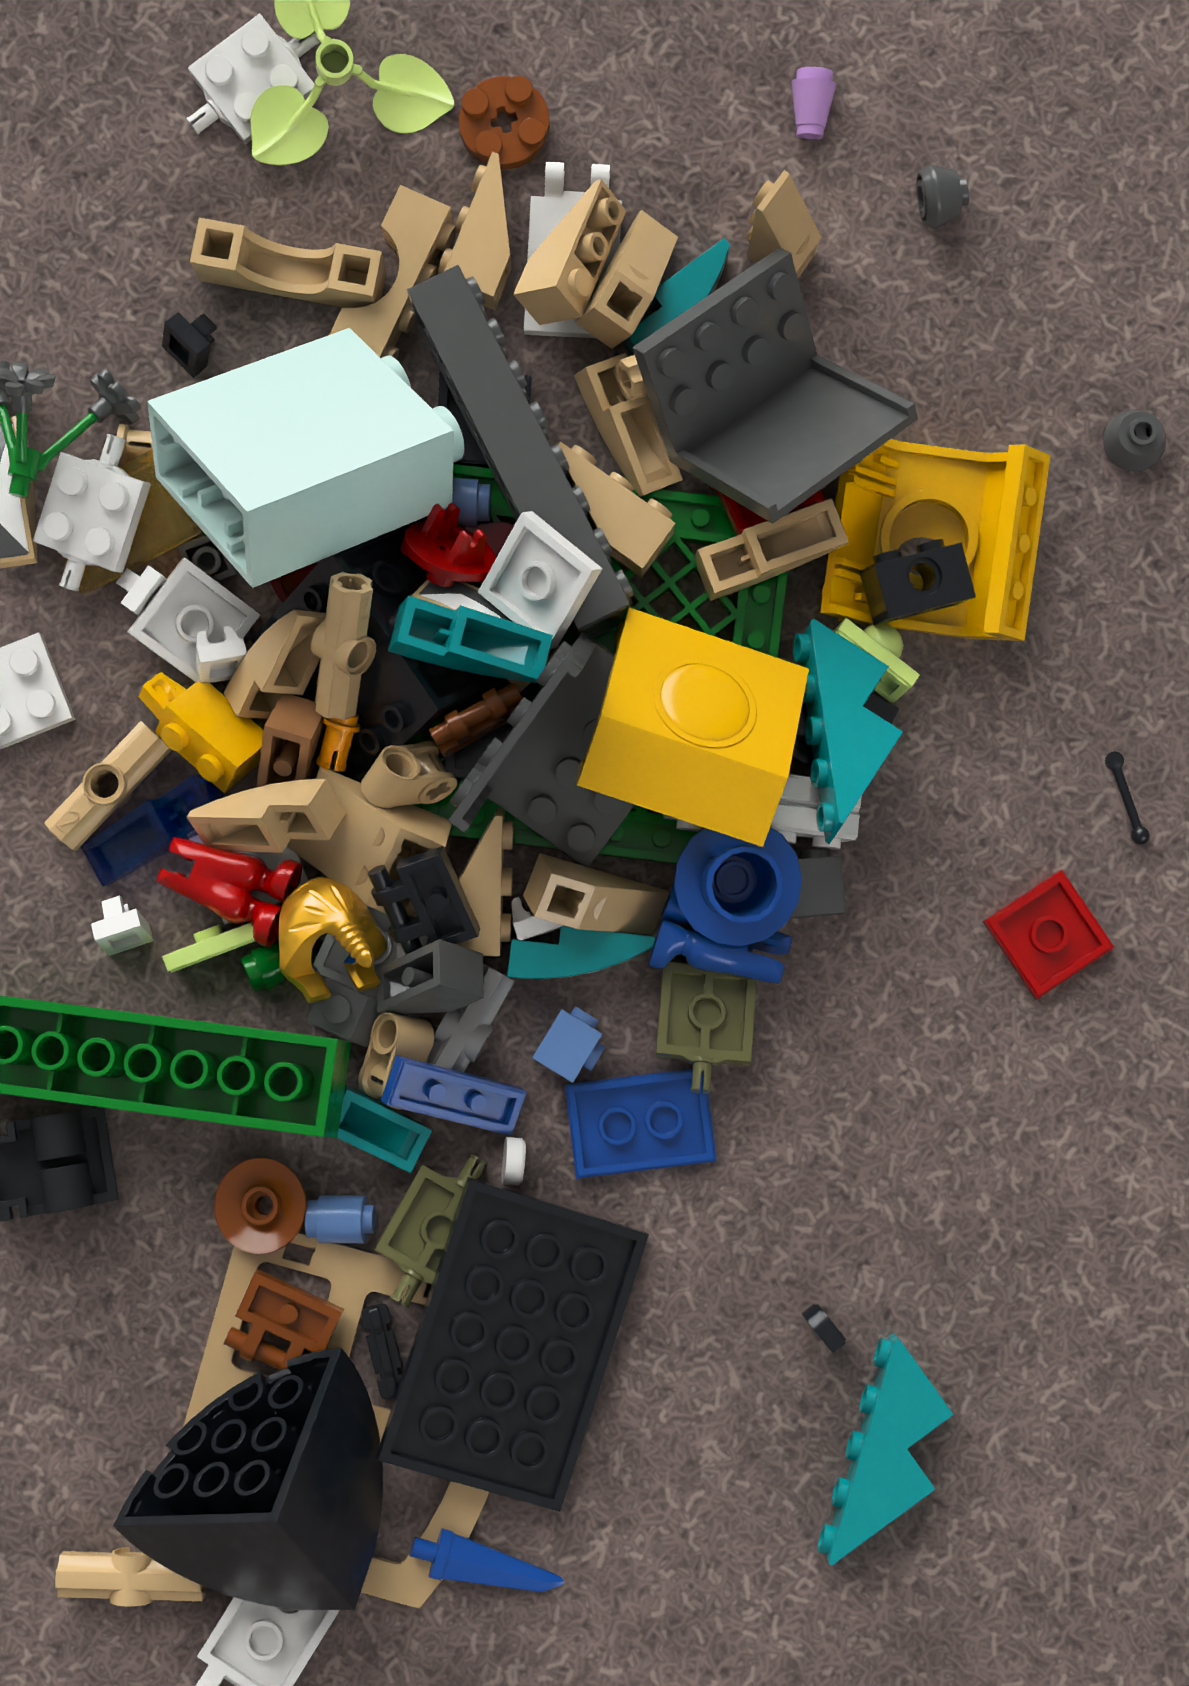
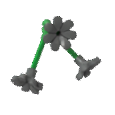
[0,361,141,498]

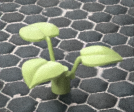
[250,0,454,166]

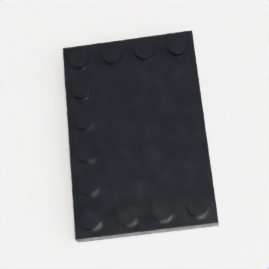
[376,1177,649,1512]

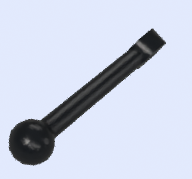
[1105,751,1150,844]

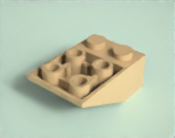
[287,767,452,916]

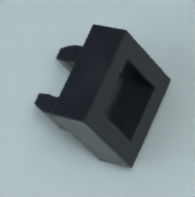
[162,312,217,378]

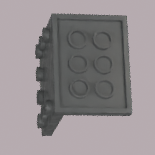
[632,247,918,523]
[448,631,634,867]

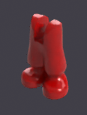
[156,837,302,947]

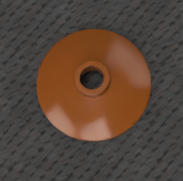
[214,1158,307,1254]

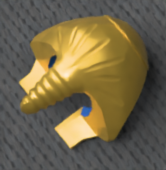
[279,877,387,1003]

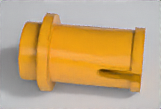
[316,714,361,772]

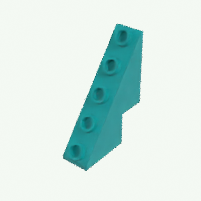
[793,618,903,845]
[817,1333,954,1566]

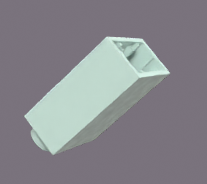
[147,328,464,588]

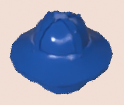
[673,827,802,946]

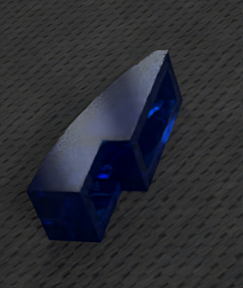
[81,774,226,887]

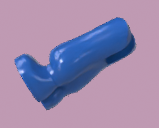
[648,883,792,984]

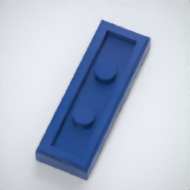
[381,1055,527,1136]

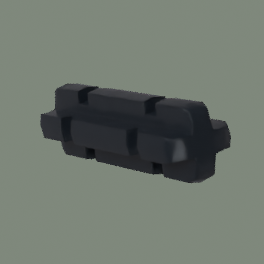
[361,1304,403,1399]

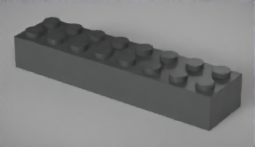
[407,265,634,640]

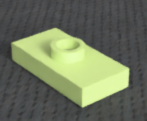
[162,922,255,973]

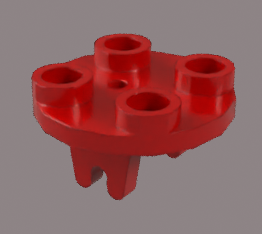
[400,503,495,587]

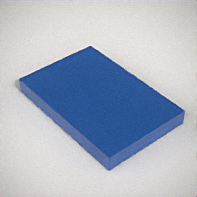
[565,1068,717,1179]

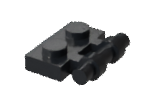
[368,846,481,955]

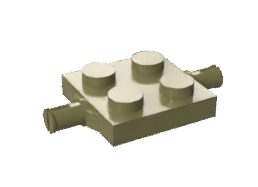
[655,962,757,1094]
[373,1154,488,1308]

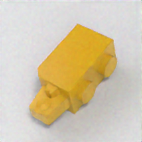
[138,672,264,793]

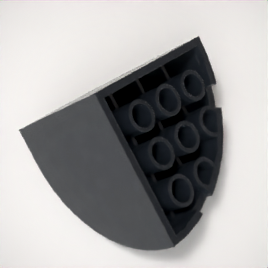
[113,1348,383,1610]

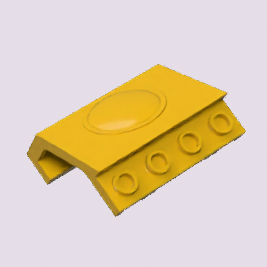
[820,439,1051,641]
[575,607,809,847]

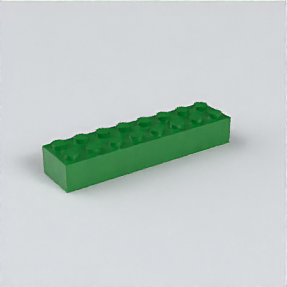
[0,995,351,1138]

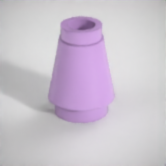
[791,67,837,140]

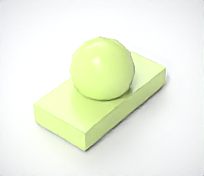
[833,618,920,704]

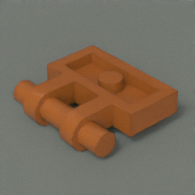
[429,682,523,758]
[224,1269,344,1371]

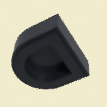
[802,1304,846,1353]

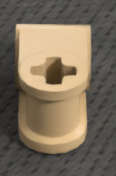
[360,741,457,809]
[358,1012,434,1110]

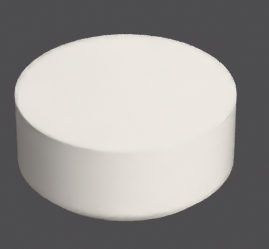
[502,1137,526,1186]

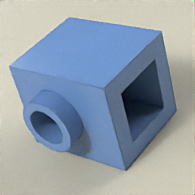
[532,1006,605,1083]

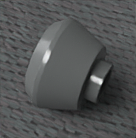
[916,165,969,229]
[1103,409,1166,471]

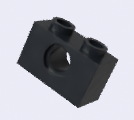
[860,539,976,626]

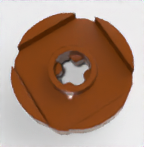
[459,75,550,169]

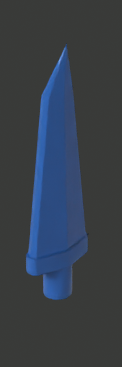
[409,1528,565,1592]

